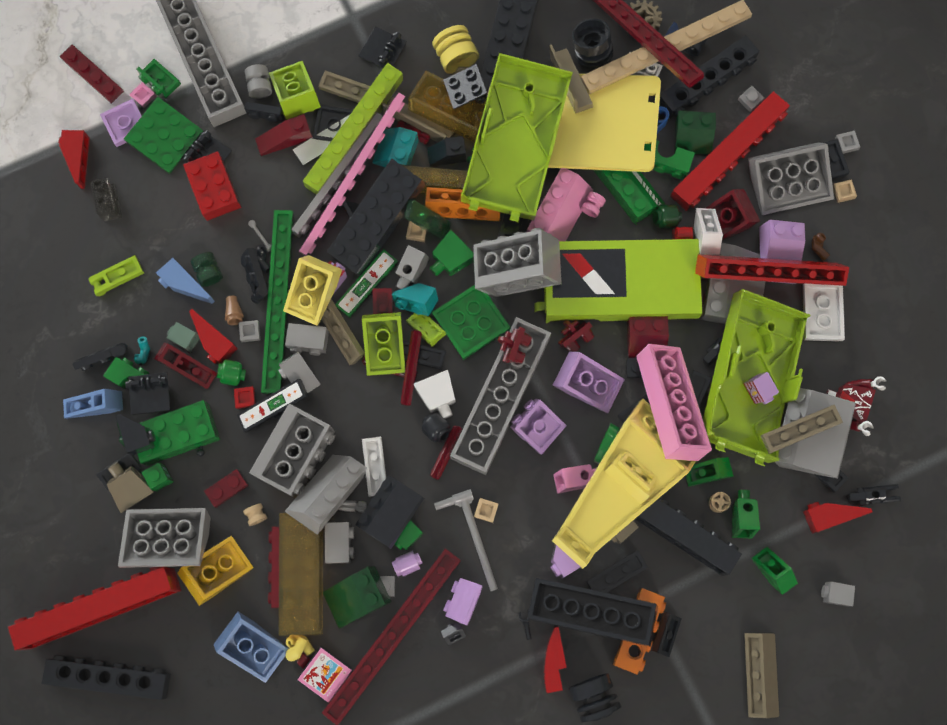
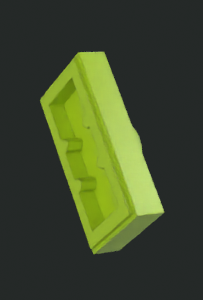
[406,313,446,346]

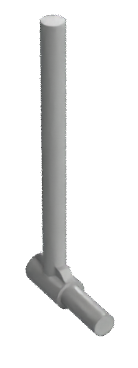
[434,489,498,591]

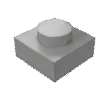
[738,86,765,112]
[835,130,860,154]
[239,320,261,342]
[380,576,395,597]

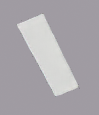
[293,115,350,165]

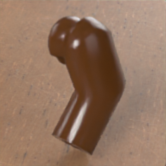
[811,233,830,261]

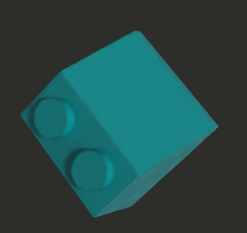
[372,127,419,170]

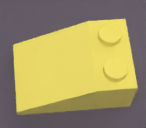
[283,255,342,326]

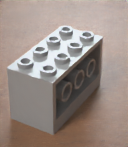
[474,228,561,297]
[249,404,336,498]

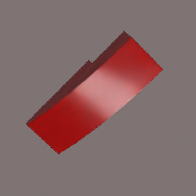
[544,627,567,693]

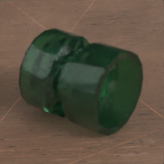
[190,252,223,287]

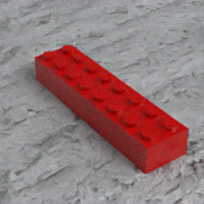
[8,567,182,650]

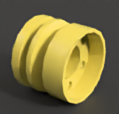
[432,25,479,74]

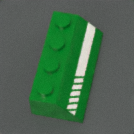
[593,170,665,225]

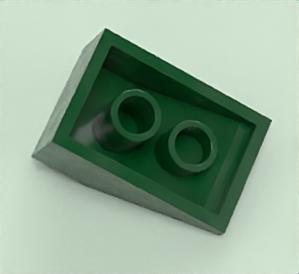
[322,566,392,629]

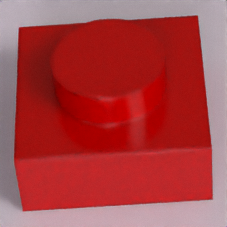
[234,386,256,409]

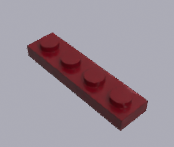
[59,44,124,104]
[268,527,283,608]

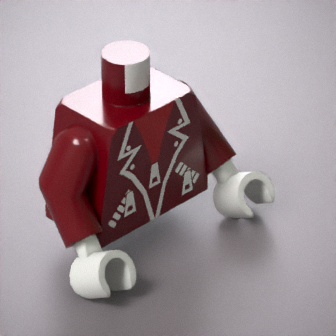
[826,377,886,436]

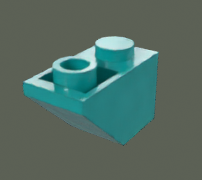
[392,283,438,316]

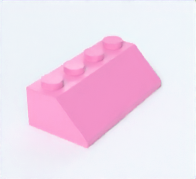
[527,168,593,241]

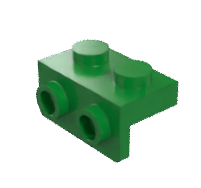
[136,59,181,98]

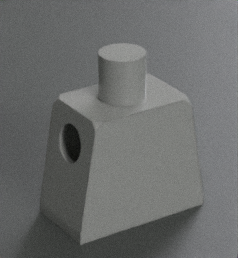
[395,245,430,289]

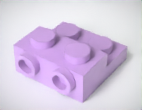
[510,399,567,455]

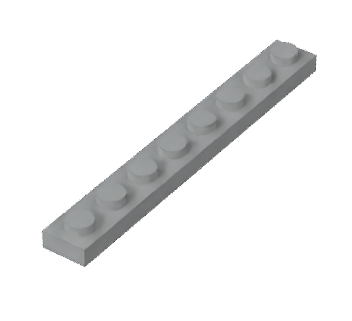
[292,112,383,238]

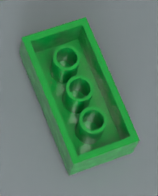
[138,400,220,466]

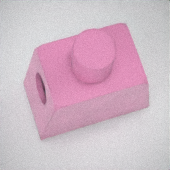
[553,464,597,494]

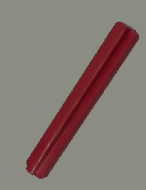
[400,330,422,406]

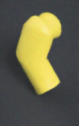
[286,634,315,656]
[286,636,308,662]

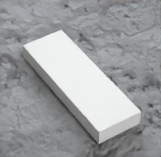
[362,436,386,497]

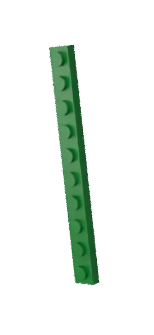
[261,210,294,394]

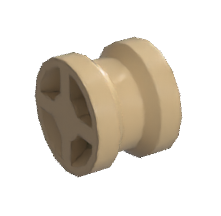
[708,492,731,513]
[243,503,267,526]

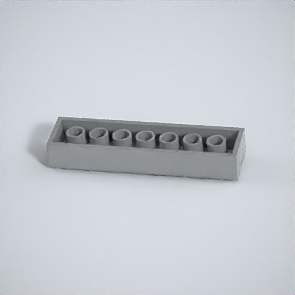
[156,0,246,127]
[450,317,551,475]

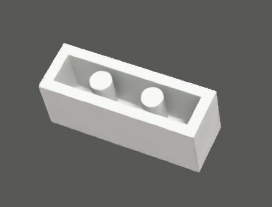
[693,208,723,255]

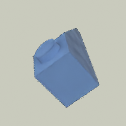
[156,258,215,304]
[63,389,123,419]

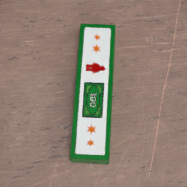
[335,249,398,318]

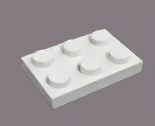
[803,284,845,341]

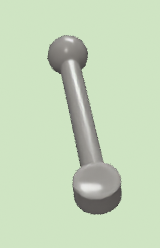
[248,220,272,252]

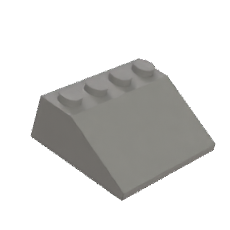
[748,142,834,215]
[701,243,765,324]
[775,388,856,479]
[118,508,211,568]

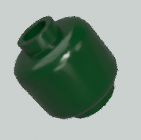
[653,204,682,229]

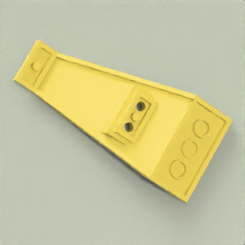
[552,399,696,569]

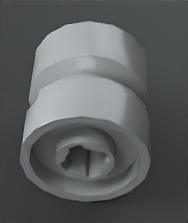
[244,64,272,99]

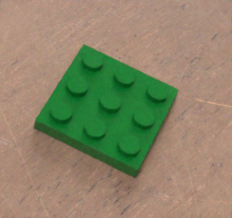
[124,97,203,174]
[432,285,511,360]

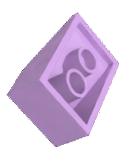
[759,220,805,284]
[553,351,625,413]
[443,578,483,625]

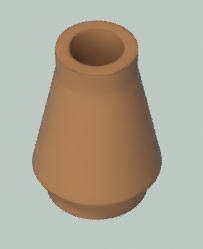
[225,296,244,325]

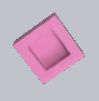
[129,82,157,108]

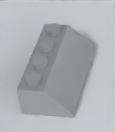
[285,455,367,535]

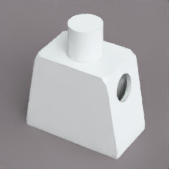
[414,370,456,419]

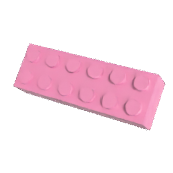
[636,344,712,461]

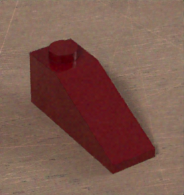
[255,114,312,156]
[154,343,217,389]

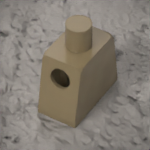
[107,462,154,513]

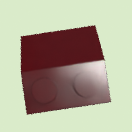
[706,189,760,241]
[627,316,669,358]

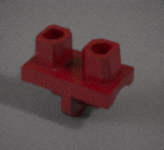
[558,320,594,352]
[497,327,532,364]

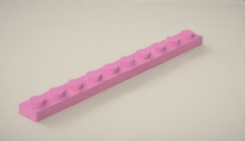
[299,93,405,255]

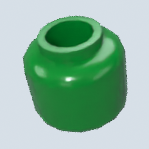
[217,360,246,386]

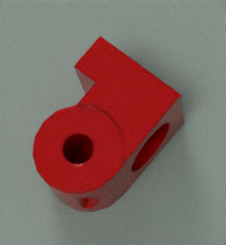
[672,227,693,240]

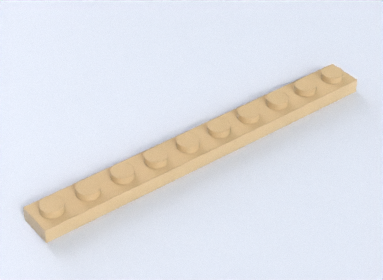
[581,0,752,94]

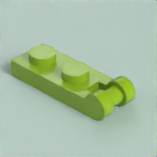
[88,255,144,296]

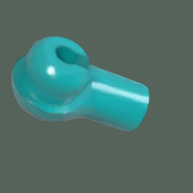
[134,336,150,365]

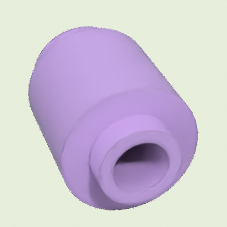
[392,550,423,577]

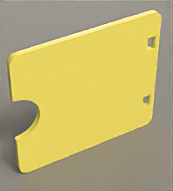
[548,74,661,172]

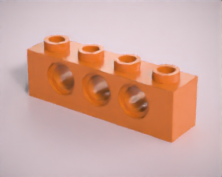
[425,187,500,221]
[612,588,666,675]

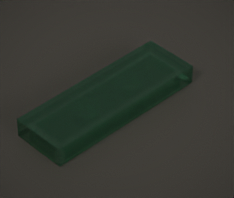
[404,200,451,239]

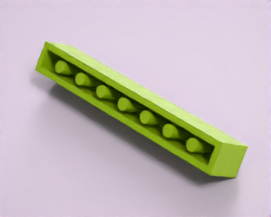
[303,63,403,195]

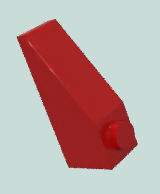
[58,130,90,189]
[189,309,238,364]
[803,501,872,534]

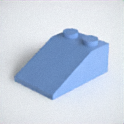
[214,611,289,683]

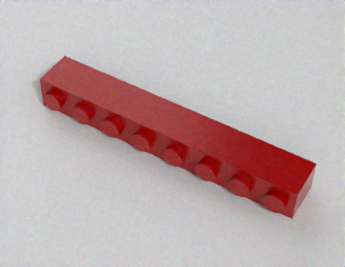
[670,91,790,211]
[695,254,849,286]

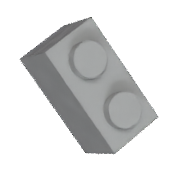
[285,323,329,356]
[278,352,321,393]
[325,522,355,564]

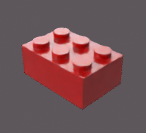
[183,151,242,221]

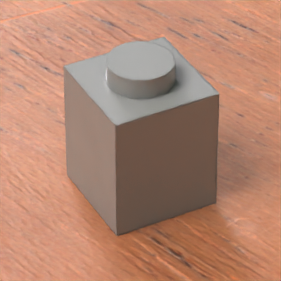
[821,582,855,607]

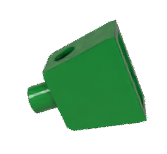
[429,230,474,276]
[732,490,760,539]

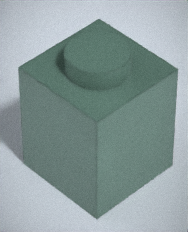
[167,322,200,353]

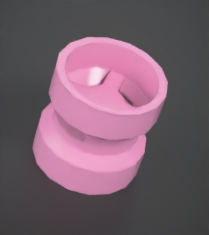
[581,192,606,218]

